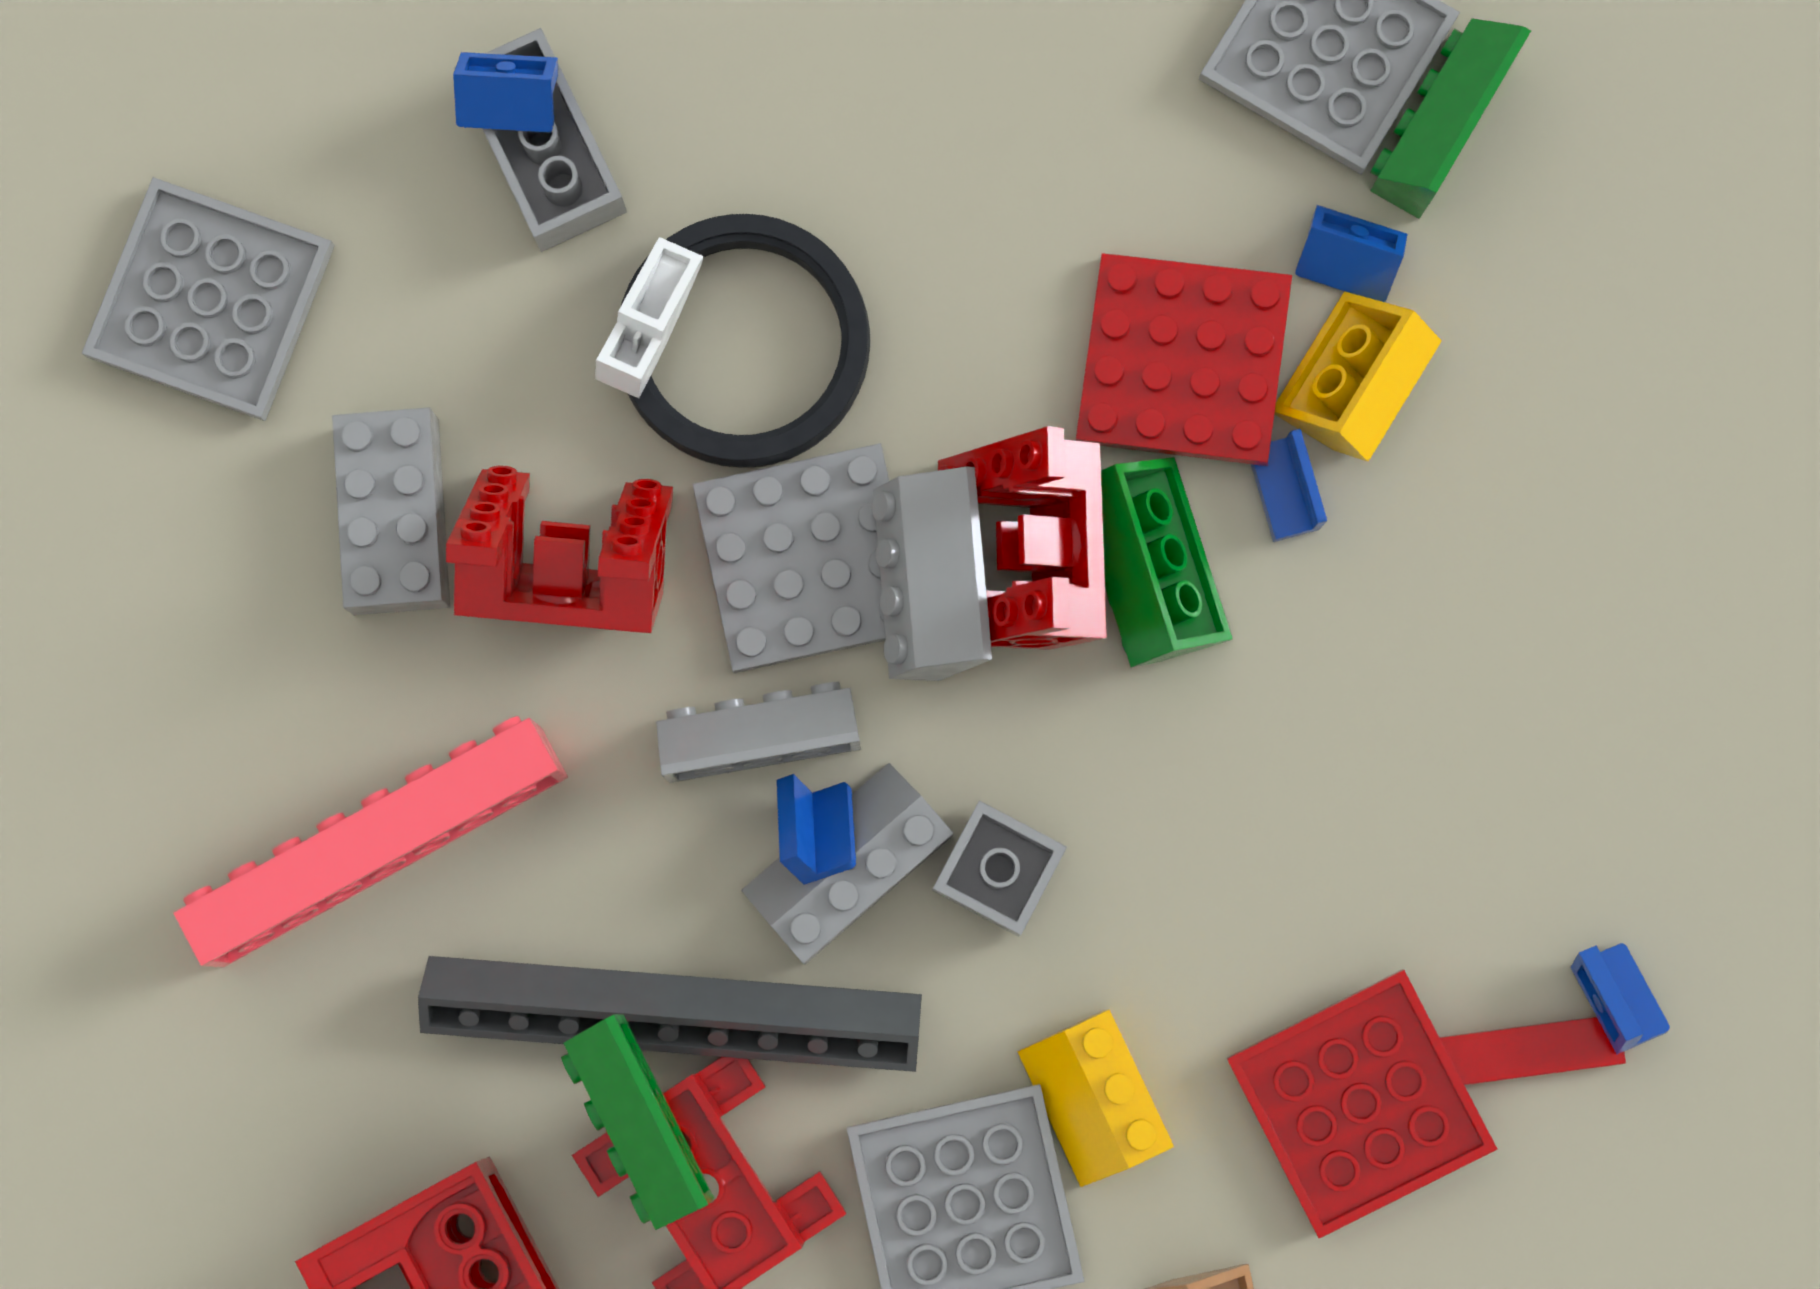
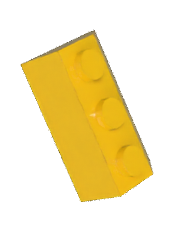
[1274,291,1442,462]
[1017,1009,1174,1187]

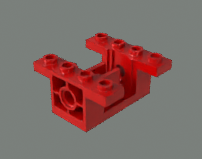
[937,426,1107,650]
[446,465,673,633]
[571,1057,847,1289]

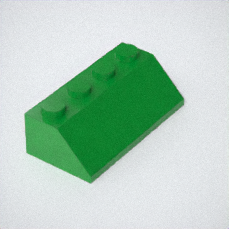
[1370,18,1531,219]
[1101,457,1233,668]
[561,1014,714,1230]

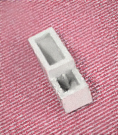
[595,237,703,398]

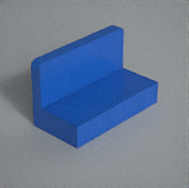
[453,52,558,132]
[1295,205,1408,302]
[1251,429,1327,542]
[776,774,856,885]
[1570,943,1670,1054]

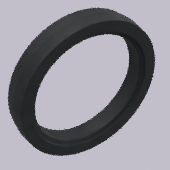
[621,214,870,468]

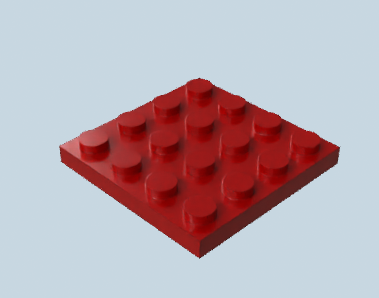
[1076,253,1292,466]
[1227,969,1498,1239]

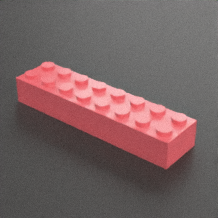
[173,716,569,968]

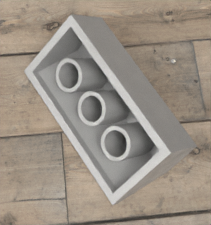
[872,467,992,681]
[656,682,861,783]
[741,763,954,964]

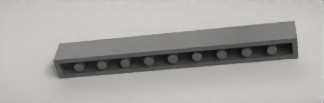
[418,956,922,1072]

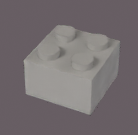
[932,801,1067,937]

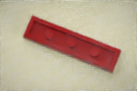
[1440,1017,1626,1085]

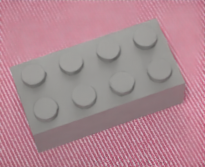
[454,28,627,252]
[332,407,450,616]

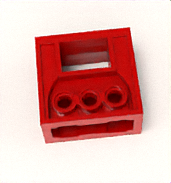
[295,1157,559,1289]

